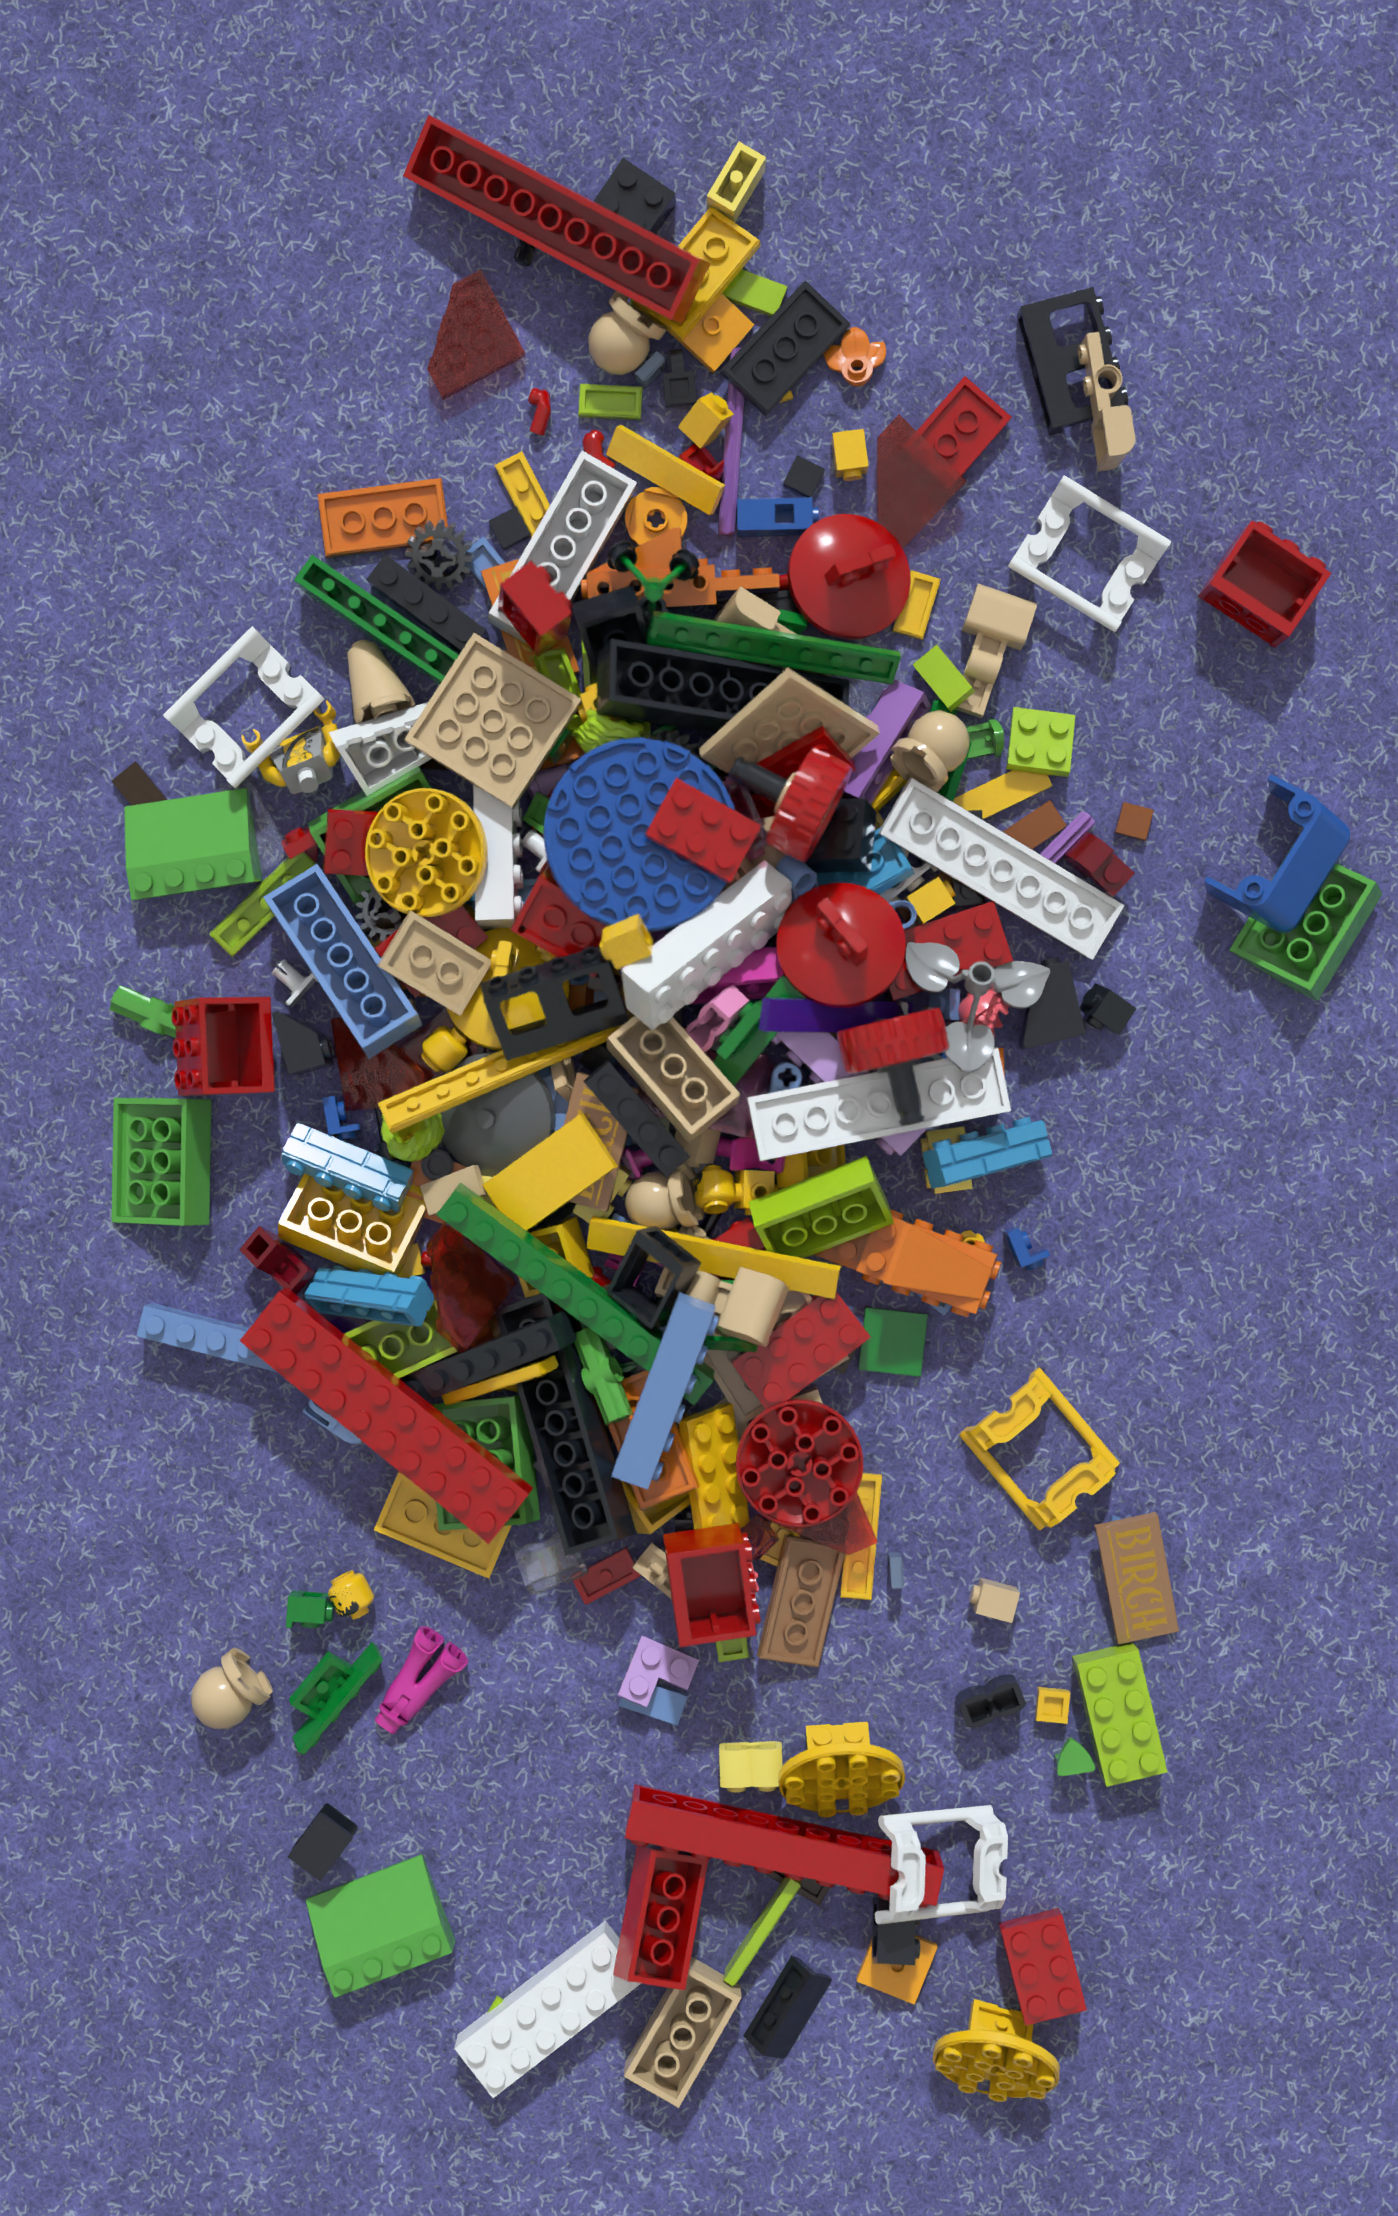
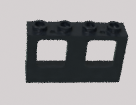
[1017,287,1129,436]
[480,945,629,1061]

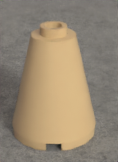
[347,640,416,724]

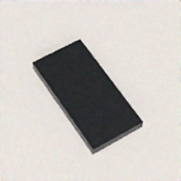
[720,281,851,417]

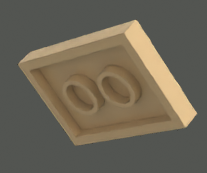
[377,911,491,1016]

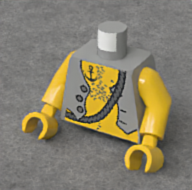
[241,700,341,794]

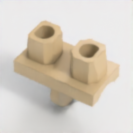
[632,1542,672,1599]

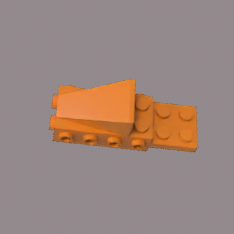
[581,527,780,607]
[814,1209,1001,1317]

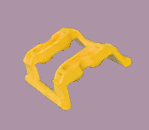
[958,1367,1120,1531]

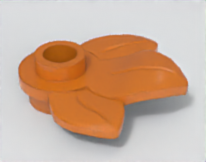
[824,327,886,387]

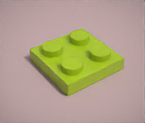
[1006,707,1076,777]

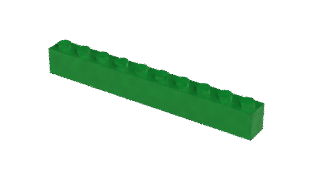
[294,555,573,765]
[436,1182,715,1405]

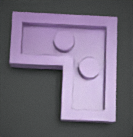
[617,1636,699,1708]

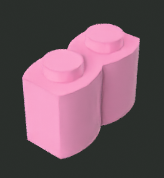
[685,985,749,1052]

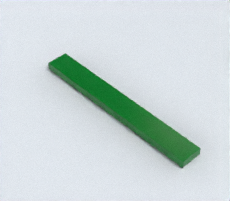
[646,611,901,685]

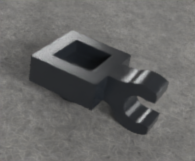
[663,349,697,408]

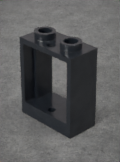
[606,1226,702,1330]

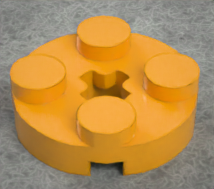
[625,487,687,546]

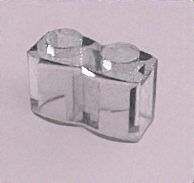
[515,1532,589,1595]

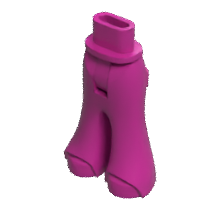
[375,1626,468,1734]

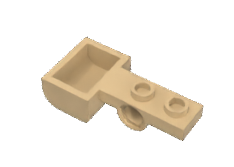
[1078,332,1135,472]
[955,583,1037,718]
[712,586,831,676]
[654,1267,789,1347]

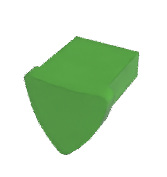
[966,719,1004,759]
[1054,1738,1095,1776]

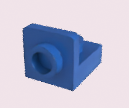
[322,1096,363,1140]
[1003,1227,1050,1270]

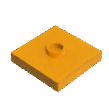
[668,294,755,374]
[856,1935,938,2005]

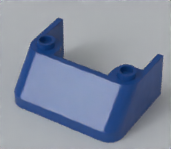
[1204,774,1350,933]

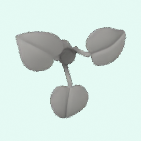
[905,942,1050,1073]

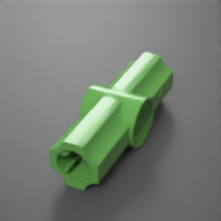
[109,985,176,1038]
[574,1328,633,1425]

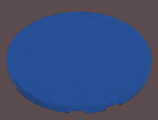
[543,737,735,932]

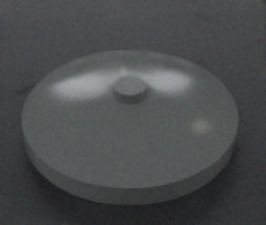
[440,1051,556,1177]

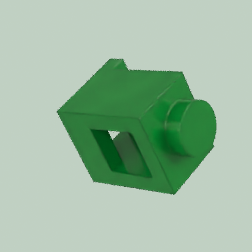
[286,1590,335,1628]

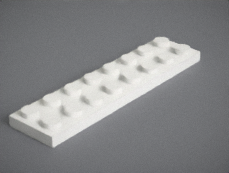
[878,778,1124,960]
[747,1048,1011,1161]

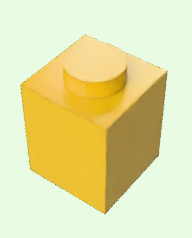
[678,392,734,449]
[831,429,869,481]
[904,877,956,925]
[600,914,653,970]

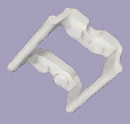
[1008,475,1171,632]
[163,626,325,788]
[875,1805,1008,1924]

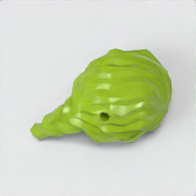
[566,709,645,754]
[381,1065,445,1162]

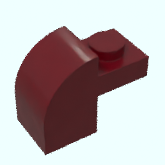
[1063,832,1135,897]
[239,1226,315,1295]

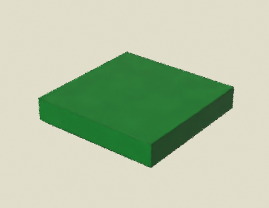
[858,1307,928,1377]

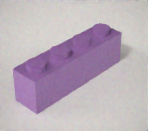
[841,679,932,804]

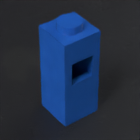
[737,497,819,537]

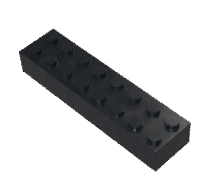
[596,639,849,733]
[495,1293,637,1556]

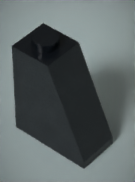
[1019,957,1086,1049]

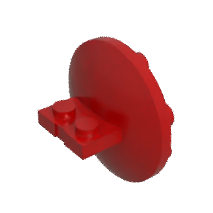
[787,514,911,639]
[776,883,906,1008]
[736,1399,863,1527]

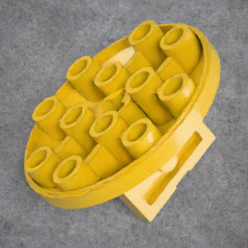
[365,788,488,917]
[447,928,570,1051]
[778,1722,905,1818]
[933,1999,1060,2102]

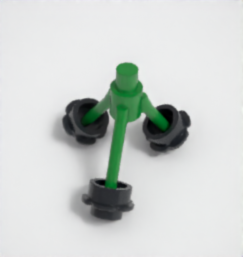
[607,541,700,626]

